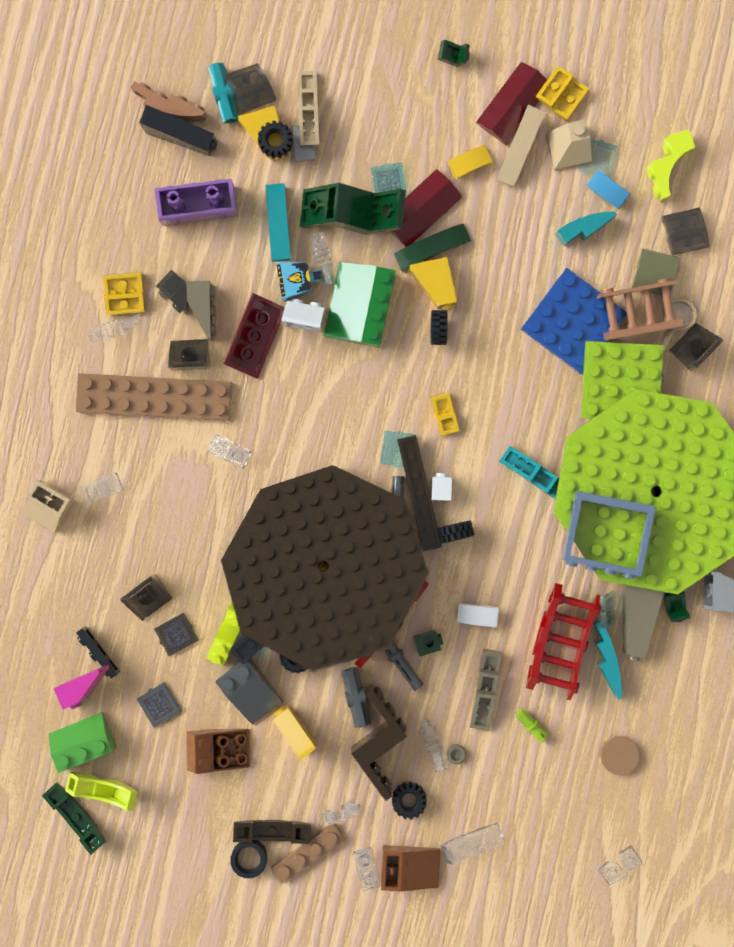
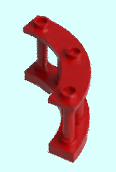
[526,583,602,700]

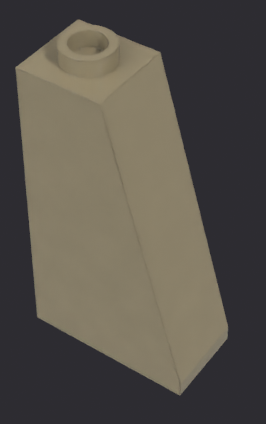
[622,584,664,661]

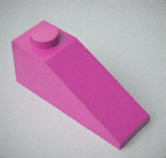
[53,665,110,710]

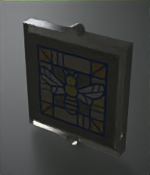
[154,613,199,656]

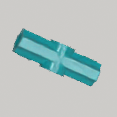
[208,63,238,124]

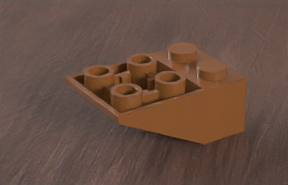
[187,728,250,774]
[381,845,440,892]

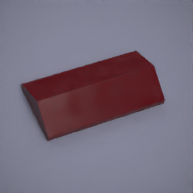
[476,62,547,145]
[391,169,462,247]
[223,293,285,379]

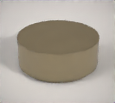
[446,744,466,764]

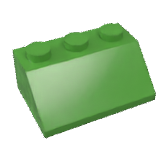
[48,712,117,773]

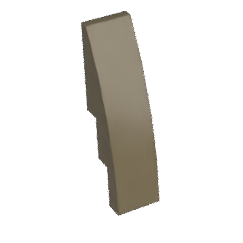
[470,649,502,731]

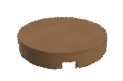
[600,736,639,775]

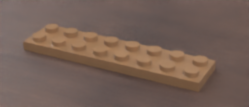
[76,373,231,420]

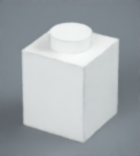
[431,473,452,501]

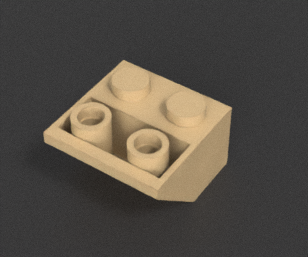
[22,480,75,533]

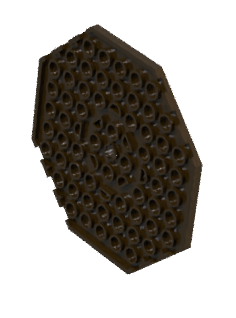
[221,465,429,672]

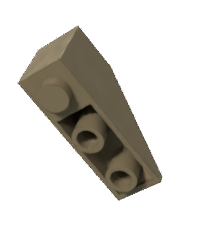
[186,281,216,341]

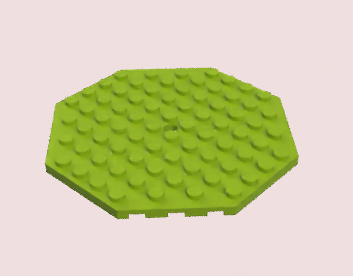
[553,389,734,594]

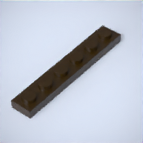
[397,435,442,551]

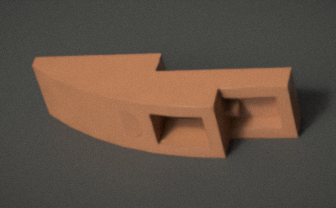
[130,81,207,122]

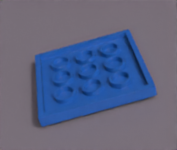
[520,268,627,375]

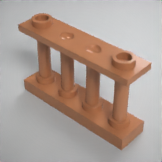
[596,278,684,341]

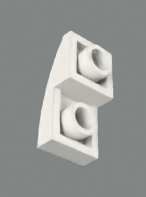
[457,602,500,627]

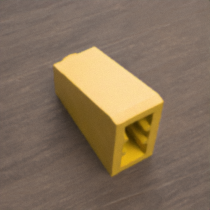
[238,106,285,161]
[409,257,457,310]
[273,705,317,760]

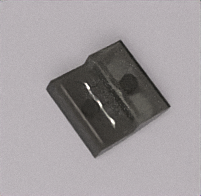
[224,63,276,112]
[662,207,710,256]

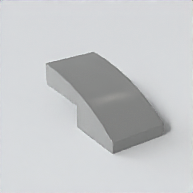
[292,125,315,162]

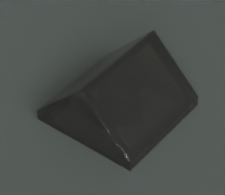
[670,323,724,371]
[168,339,210,371]
[120,574,172,621]

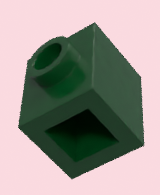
[413,630,444,657]

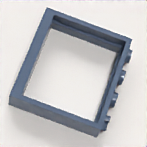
[561,491,656,579]

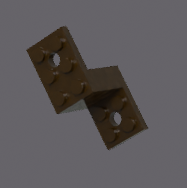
[351,684,407,801]

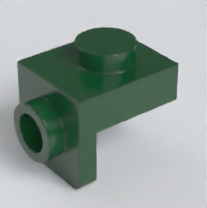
[437,40,470,67]
[664,591,690,622]

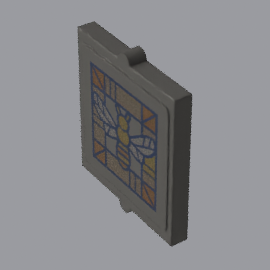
[137,683,181,728]

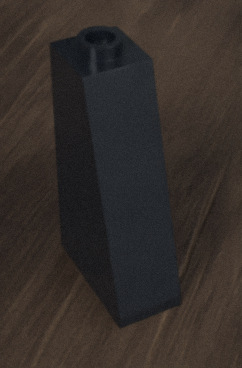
[139,105,217,156]

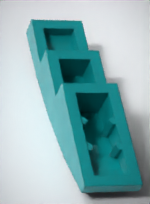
[265,183,291,262]
[499,446,559,499]
[593,619,622,700]

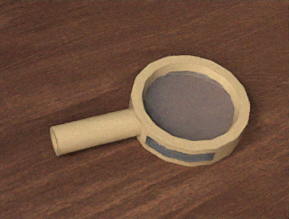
[661,298,697,350]

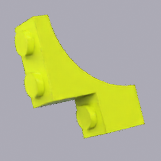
[647,129,695,202]
[206,602,240,667]
[65,772,138,811]

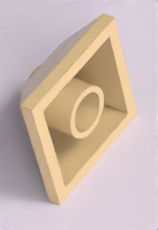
[547,119,592,170]

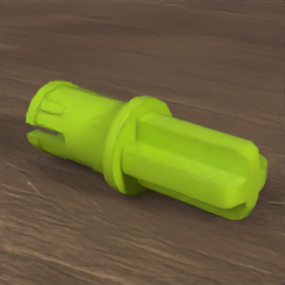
[515,708,549,743]

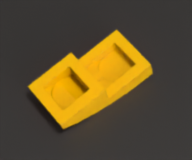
[448,144,493,179]
[430,392,459,436]

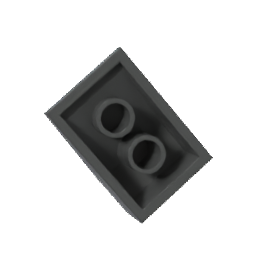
[215,658,283,724]

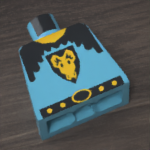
[276,262,322,302]

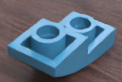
[586,170,630,209]

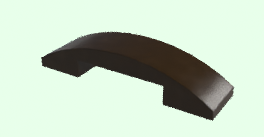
[233,820,311,844]

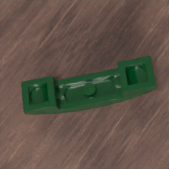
[394,223,471,272]
[42,782,106,855]

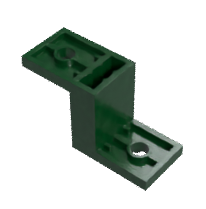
[300,183,406,234]

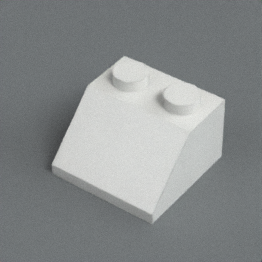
[281,299,325,332]

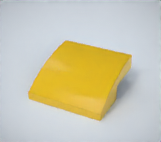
[536,66,589,122]
[103,272,145,315]

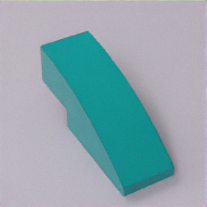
[555,211,617,246]

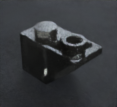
[156,269,189,315]

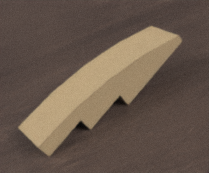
[298,71,319,146]
[497,105,546,186]

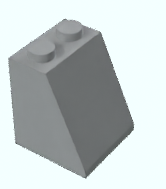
[703,571,734,612]

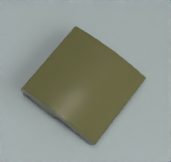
[632,248,680,295]

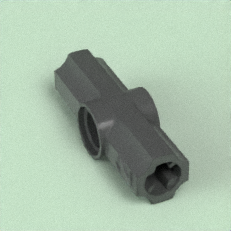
[341,667,371,728]

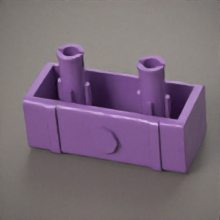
[155,179,238,226]

